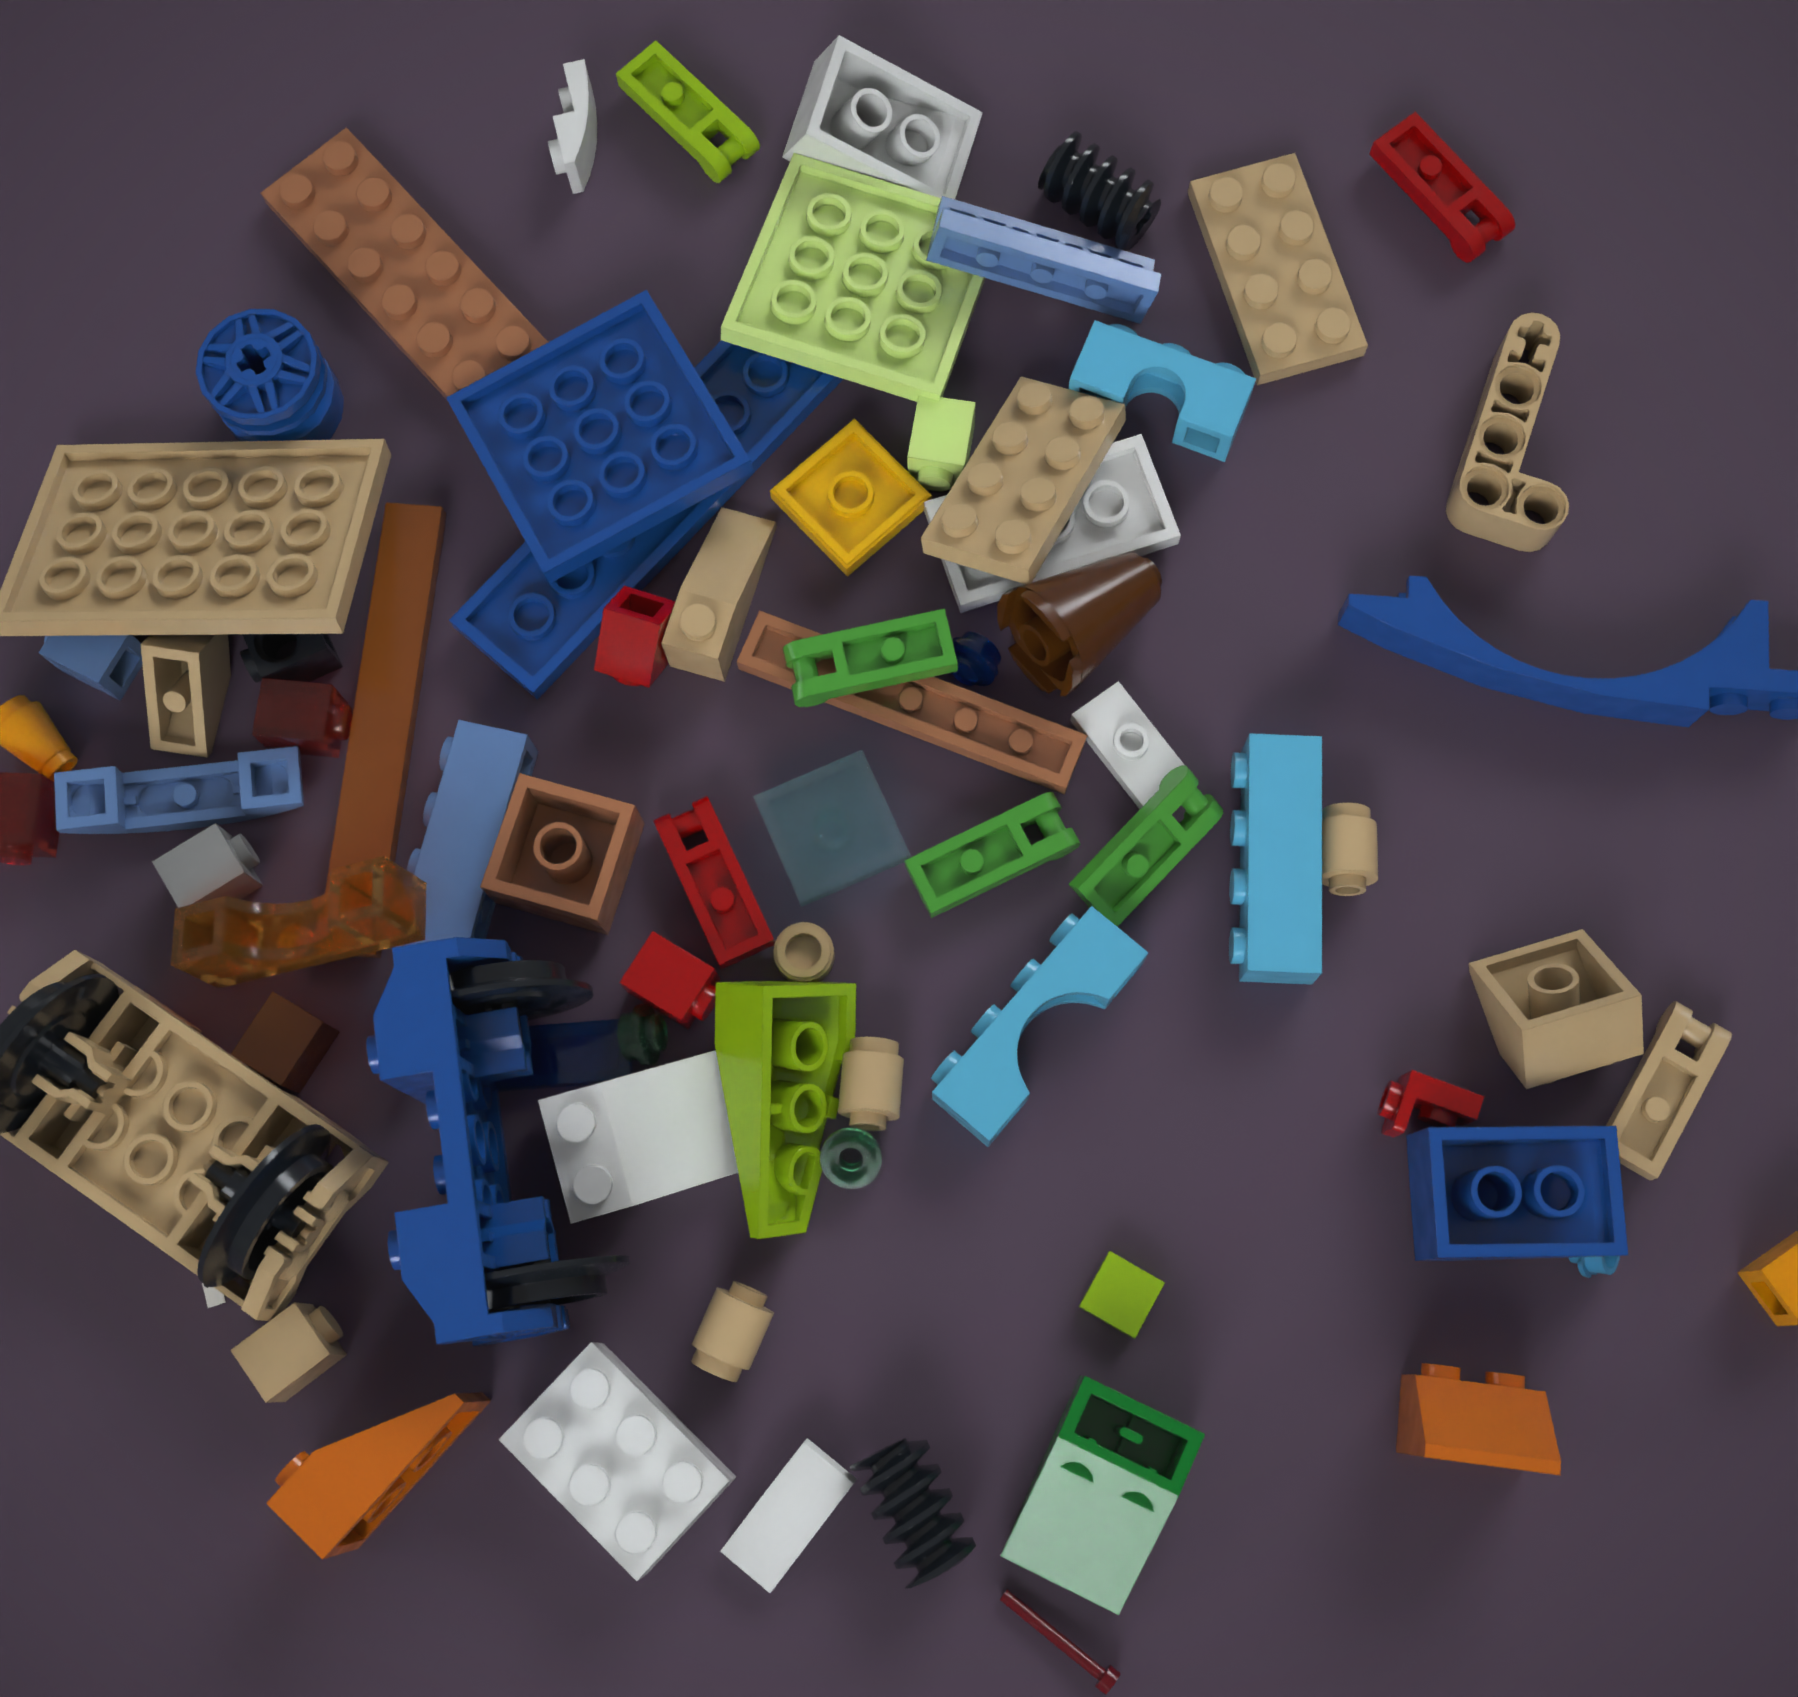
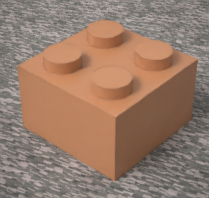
[480,773,645,935]

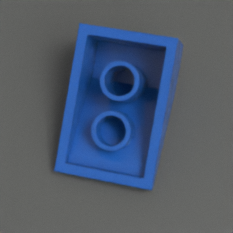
[1406,1126,1628,1261]

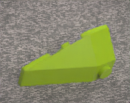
[715,981,856,1239]

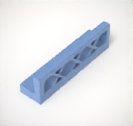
[926,196,1161,324]

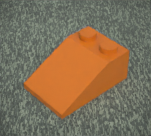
[266,1392,491,1560]

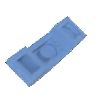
[54,746,304,834]

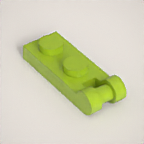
[616,40,760,183]

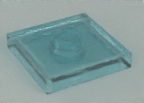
[753,750,911,907]

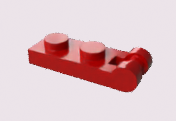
[1369,111,1515,263]
[653,796,776,970]

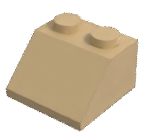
[1469,929,1644,1089]

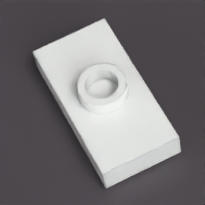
[1070,681,1184,809]

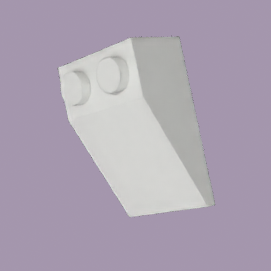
[782,35,983,199]
[538,1050,738,1223]

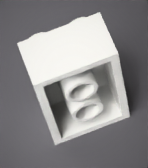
[499,1342,736,1581]

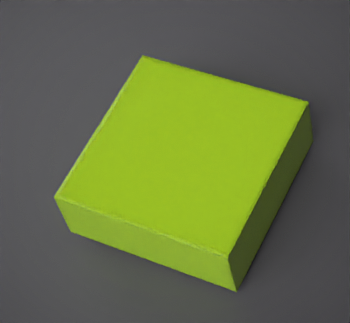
[1078,1251,1165,1339]

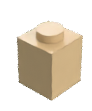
[230,1302,347,1403]

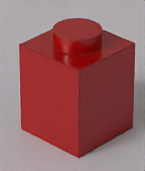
[594,586,676,688]
[619,931,721,1030]

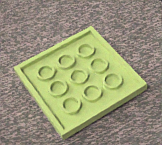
[721,153,985,402]

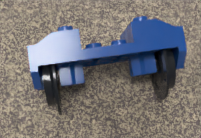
[366,937,630,1347]

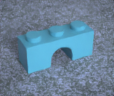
[1068,320,1256,462]

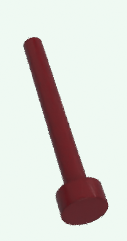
[1000,1589,1121,1695]

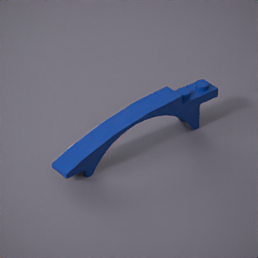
[1338,576,1798,728]

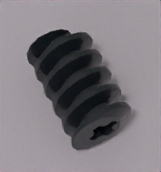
[1038,131,1161,251]
[849,1438,976,1589]

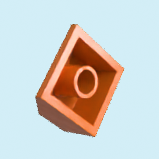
[1396,1363,1561,1475]

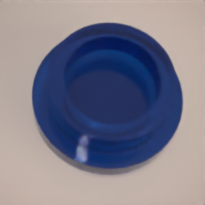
[951,631,1001,686]

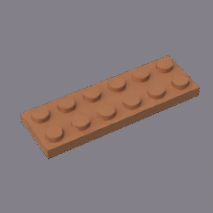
[261,127,548,400]

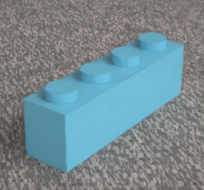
[1229,733,1322,985]

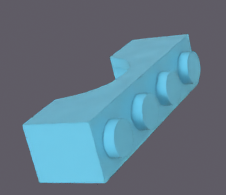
[931,906,1149,1147]

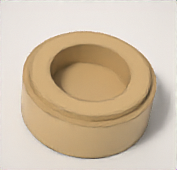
[773,922,835,982]

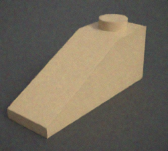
[661,507,777,682]

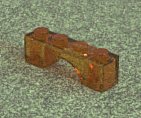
[171,856,427,988]

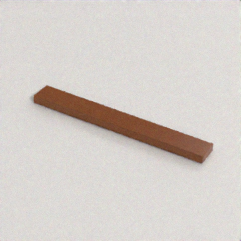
[316,502,447,958]

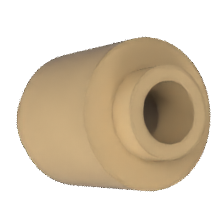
[1322,803,1378,896]
[838,1037,904,1131]
[691,1281,774,1382]

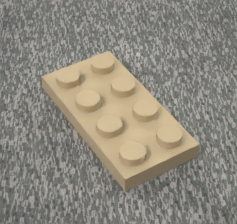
[1188,153,1368,385]
[921,376,1126,585]

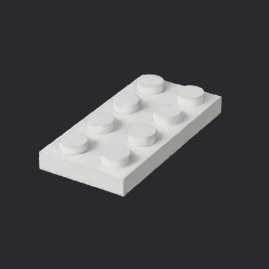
[924,434,1181,613]

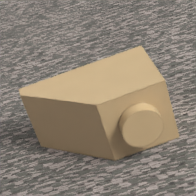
[140,634,231,758]

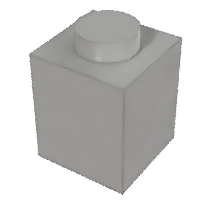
[152,823,263,924]

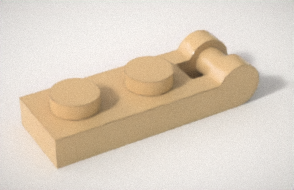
[1606,1001,1732,1181]

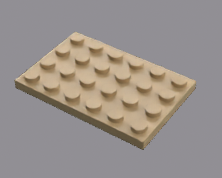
[0,439,391,636]

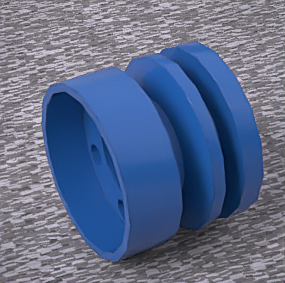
[196,309,344,441]

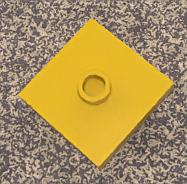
[770,418,932,577]

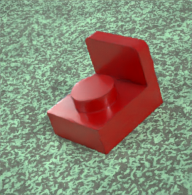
[1377,1070,1485,1138]

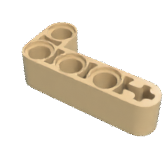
[1446,312,1569,552]

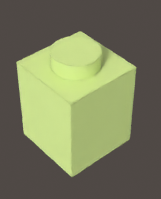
[907,395,976,491]

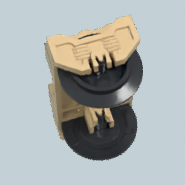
[0,950,389,1321]

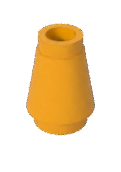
[0,695,78,782]

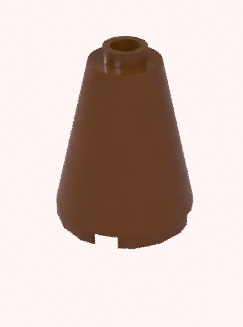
[997,552,1162,696]

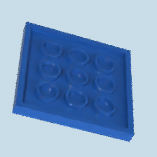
[446,290,755,583]

